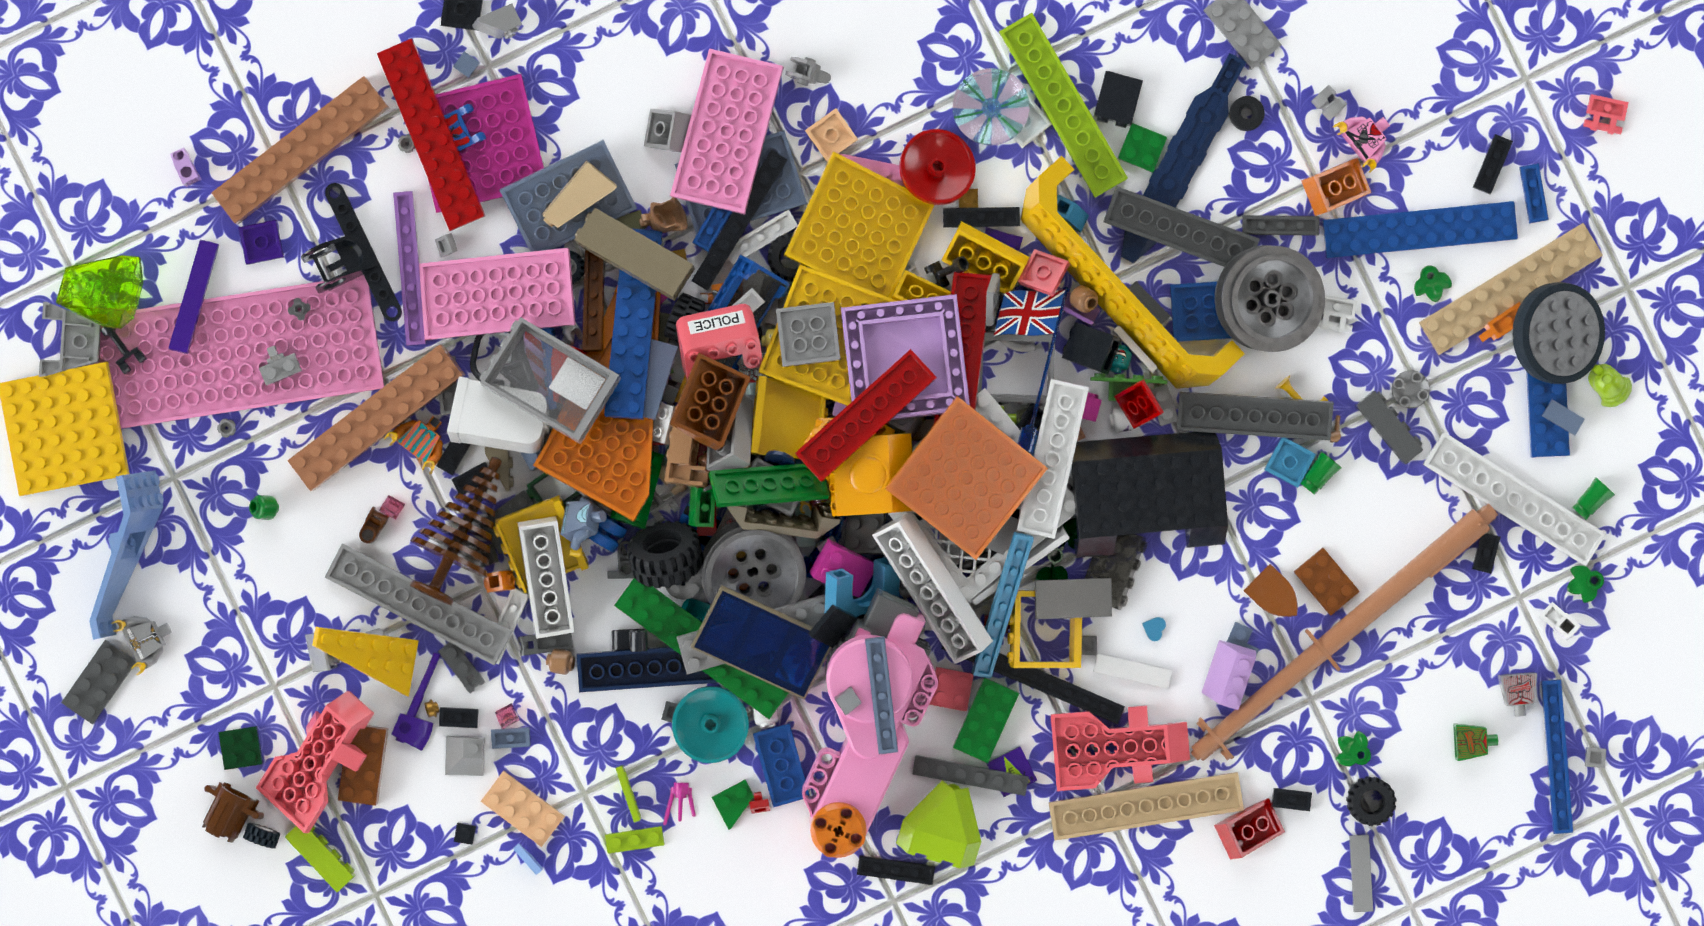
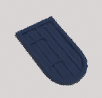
[765,450,796,466]

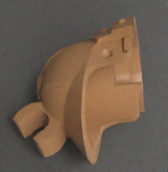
[639,197,688,233]

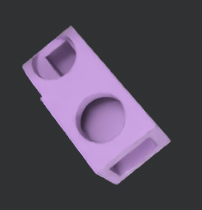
[170,147,202,187]

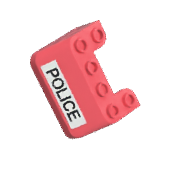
[676,304,763,379]

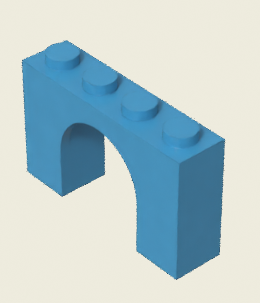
[824,557,900,617]

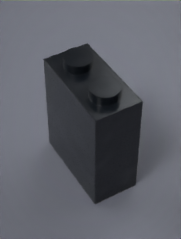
[1093,71,1143,128]
[1061,322,1122,375]

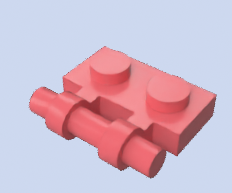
[1583,94,1629,135]

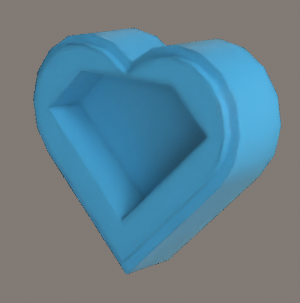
[1142,617,1166,642]

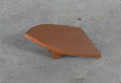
[1243,564,1298,617]

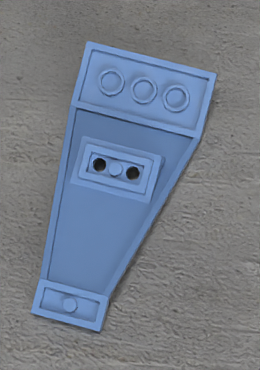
[89,470,164,640]

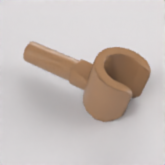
[1330,415,1341,443]

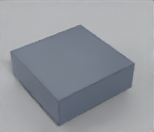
[453,51,480,78]

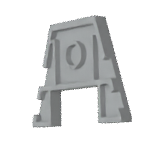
[39,302,101,377]

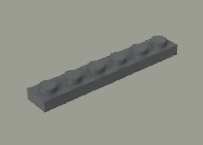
[912,755,1029,796]

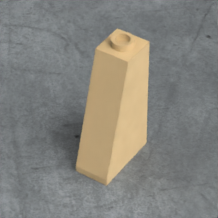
[543,160,617,228]

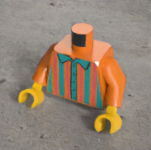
[384,416,443,474]

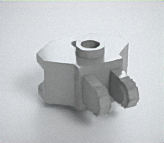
[785,56,831,86]

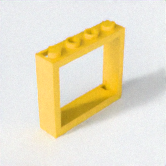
[1007,590,1082,668]

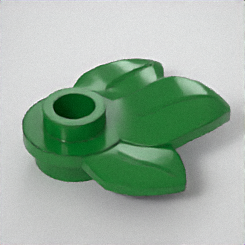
[1414,265,1452,302]
[1567,565,1604,603]
[1335,731,1371,767]

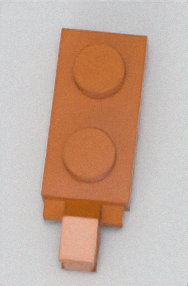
[1478,302,1521,342]

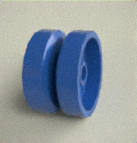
[588,514,628,553]

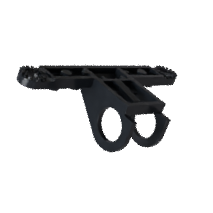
[301,183,402,322]

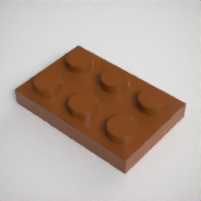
[1293,547,1360,616]

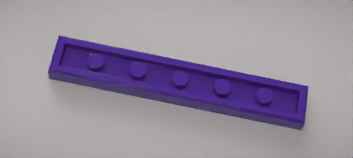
[168,239,220,354]

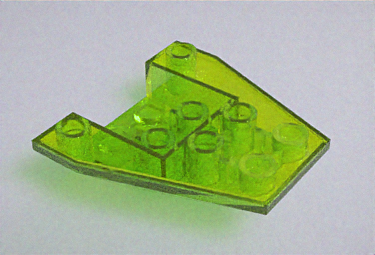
[56,255,143,329]

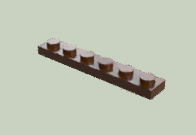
[582,250,605,352]

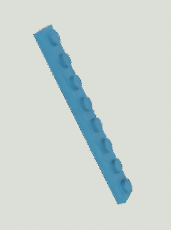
[971,532,1034,679]

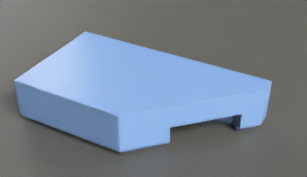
[514,844,543,875]

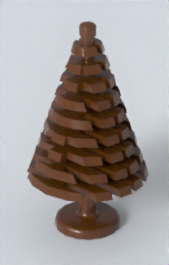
[410,457,502,606]

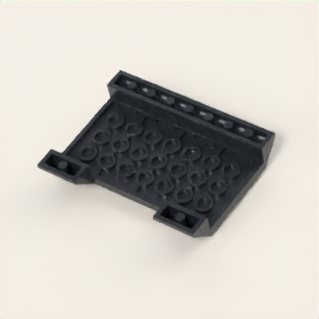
[1071,432,1228,558]

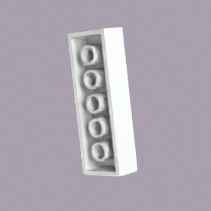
[517,516,574,639]

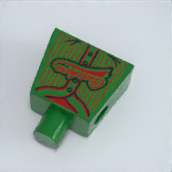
[1453,723,1498,761]

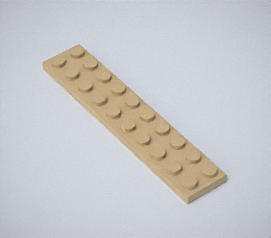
[1418,223,1603,355]
[1048,772,1244,841]

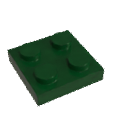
[218,726,263,770]

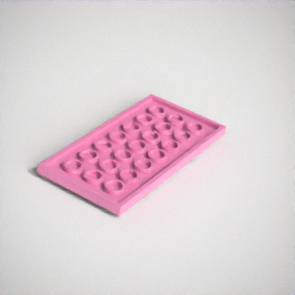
[670,49,784,214]
[419,248,576,340]

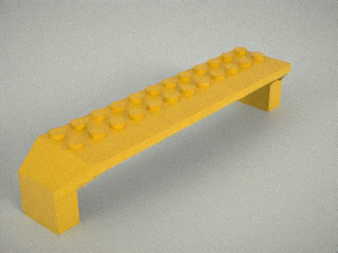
[1020,155,1245,389]

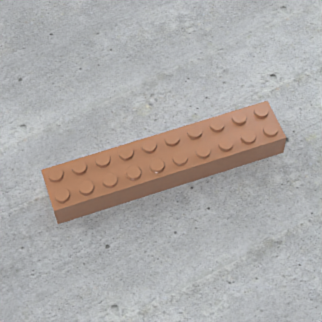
[211,76,390,224]
[287,344,465,491]

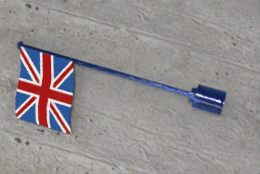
[993,287,1070,456]

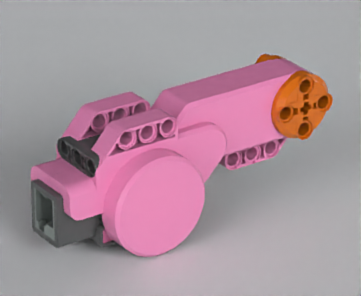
[802,588,938,858]

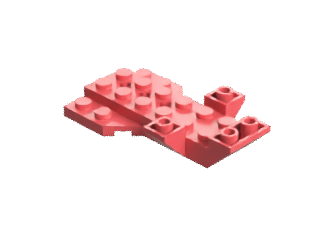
[256,691,374,833]
[1051,706,1190,791]

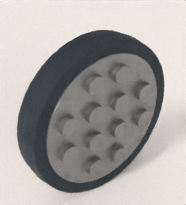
[1512,282,1605,384]

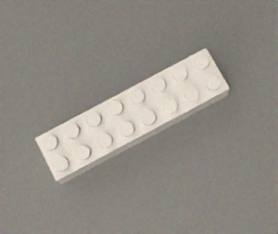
[872,512,993,664]

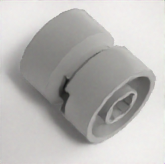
[1311,85,1347,121]

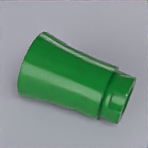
[1300,451,1342,495]
[1572,477,1615,520]

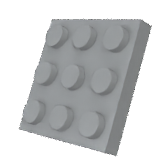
[776,302,841,367]

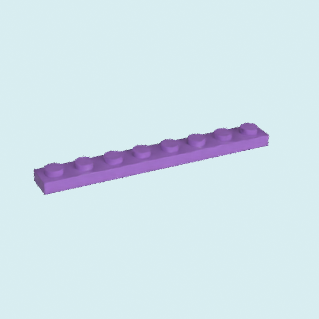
[393,191,426,346]

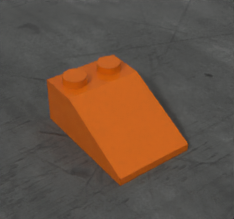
[1301,157,1372,216]

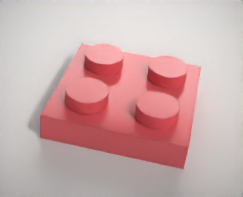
[1018,249,1070,296]
[929,667,974,712]

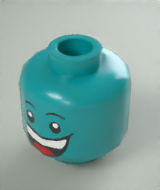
[1110,345,1132,374]

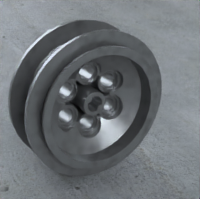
[1215,245,1325,352]

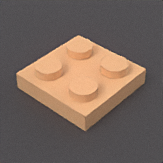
[805,108,858,162]

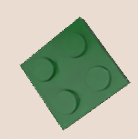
[1117,123,1167,173]

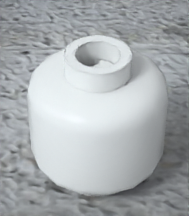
[753,708,779,729]

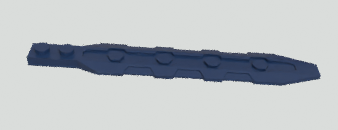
[1121,53,1246,264]

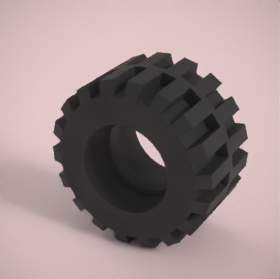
[767,233,804,282]
[664,292,705,342]
[1346,776,1397,826]

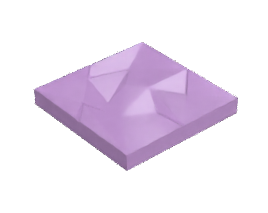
[841,294,970,420]

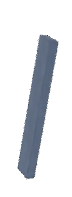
[865,636,898,754]

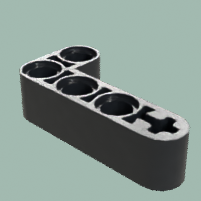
[611,629,649,652]

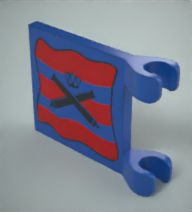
[444,104,486,151]

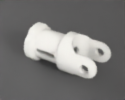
[561,323,583,346]

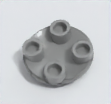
[1391,370,1430,408]

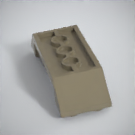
[727,503,840,539]

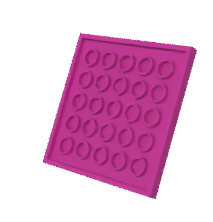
[428,74,544,213]

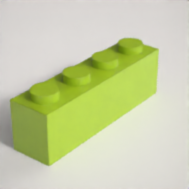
[285,826,356,892]

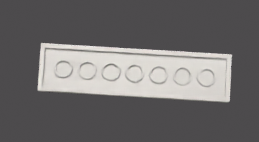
[1017,379,1089,539]

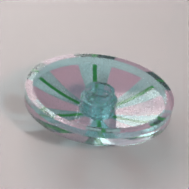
[953,68,1030,145]

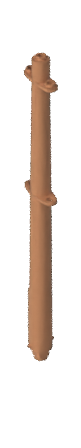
[1191,503,1498,761]

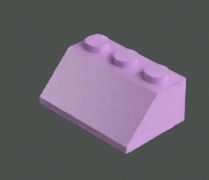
[1202,640,1256,710]

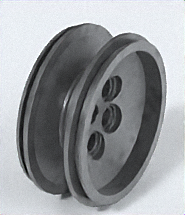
[700,521,806,621]

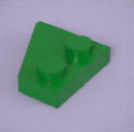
[711,779,754,830]

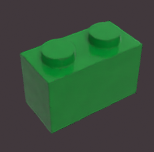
[689,487,715,527]

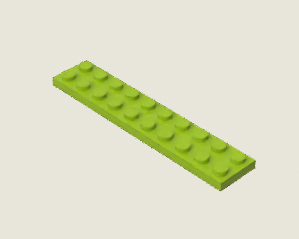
[999,13,1128,198]

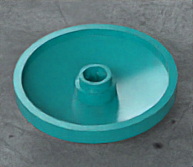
[672,686,749,763]

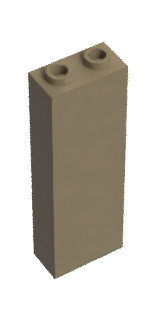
[575,208,695,301]

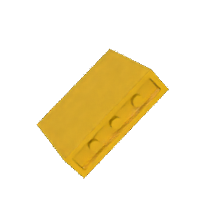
[751,376,829,460]
[493,495,589,593]

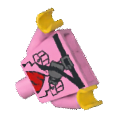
[1333,116,1390,173]

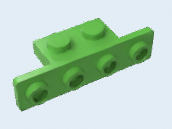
[1090,373,1168,401]

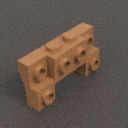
[664,406,710,488]

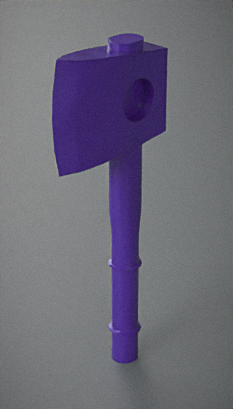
[391,652,441,751]

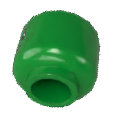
[249,495,279,520]

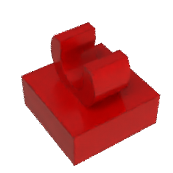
[749,792,770,814]

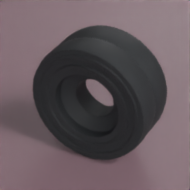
[1229,96,1265,131]

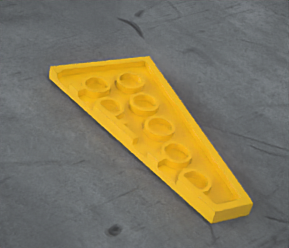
[312,627,419,697]

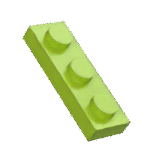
[605,826,665,854]

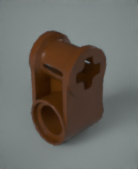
[359,506,390,544]

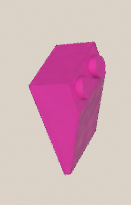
[809,539,874,598]

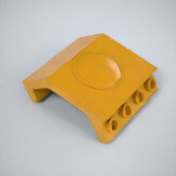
[829,433,913,516]

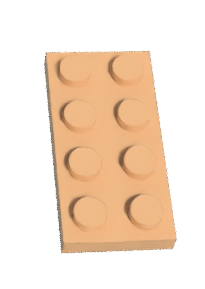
[480,771,565,847]

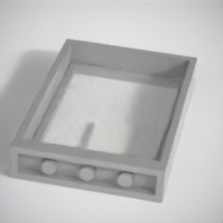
[480,317,621,444]

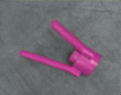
[663,782,696,825]

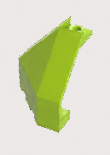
[896,780,982,868]

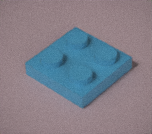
[1264,437,1316,488]

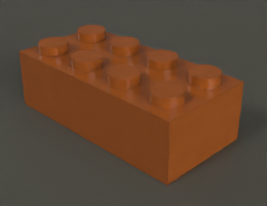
[338,725,389,806]

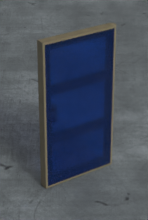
[691,585,831,700]

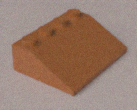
[670,353,751,450]

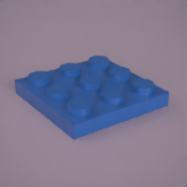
[1170,282,1231,342]

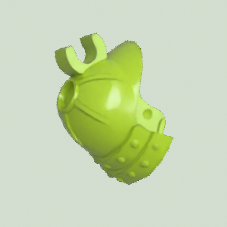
[1588,364,1632,408]

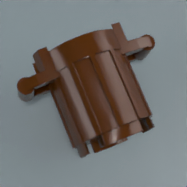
[202,782,264,843]

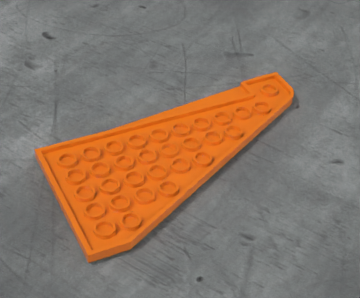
[533,285,661,522]

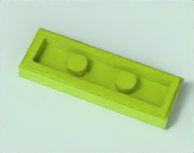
[615,765,642,823]

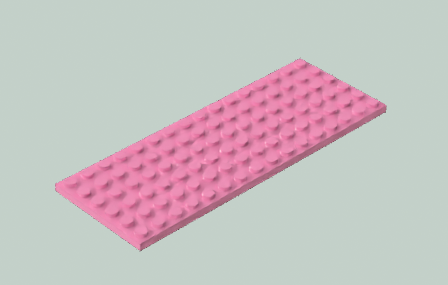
[86,275,385,429]

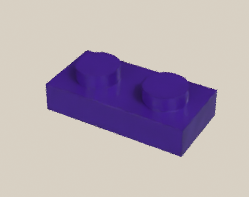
[985,227,1023,251]

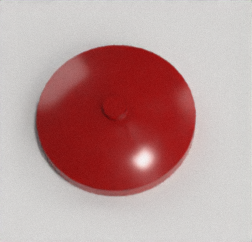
[899,129,976,205]

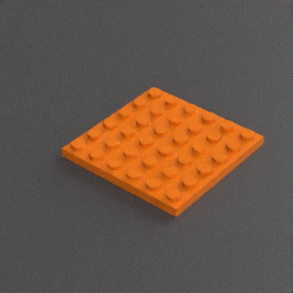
[885,396,1048,560]

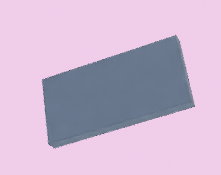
[644,339,678,420]

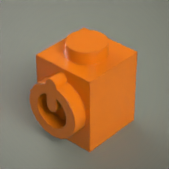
[484,570,515,593]

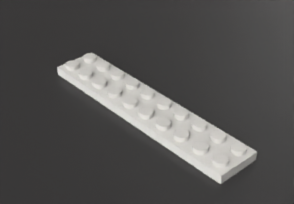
[1422,432,1606,566]

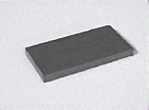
[1035,578,1112,619]

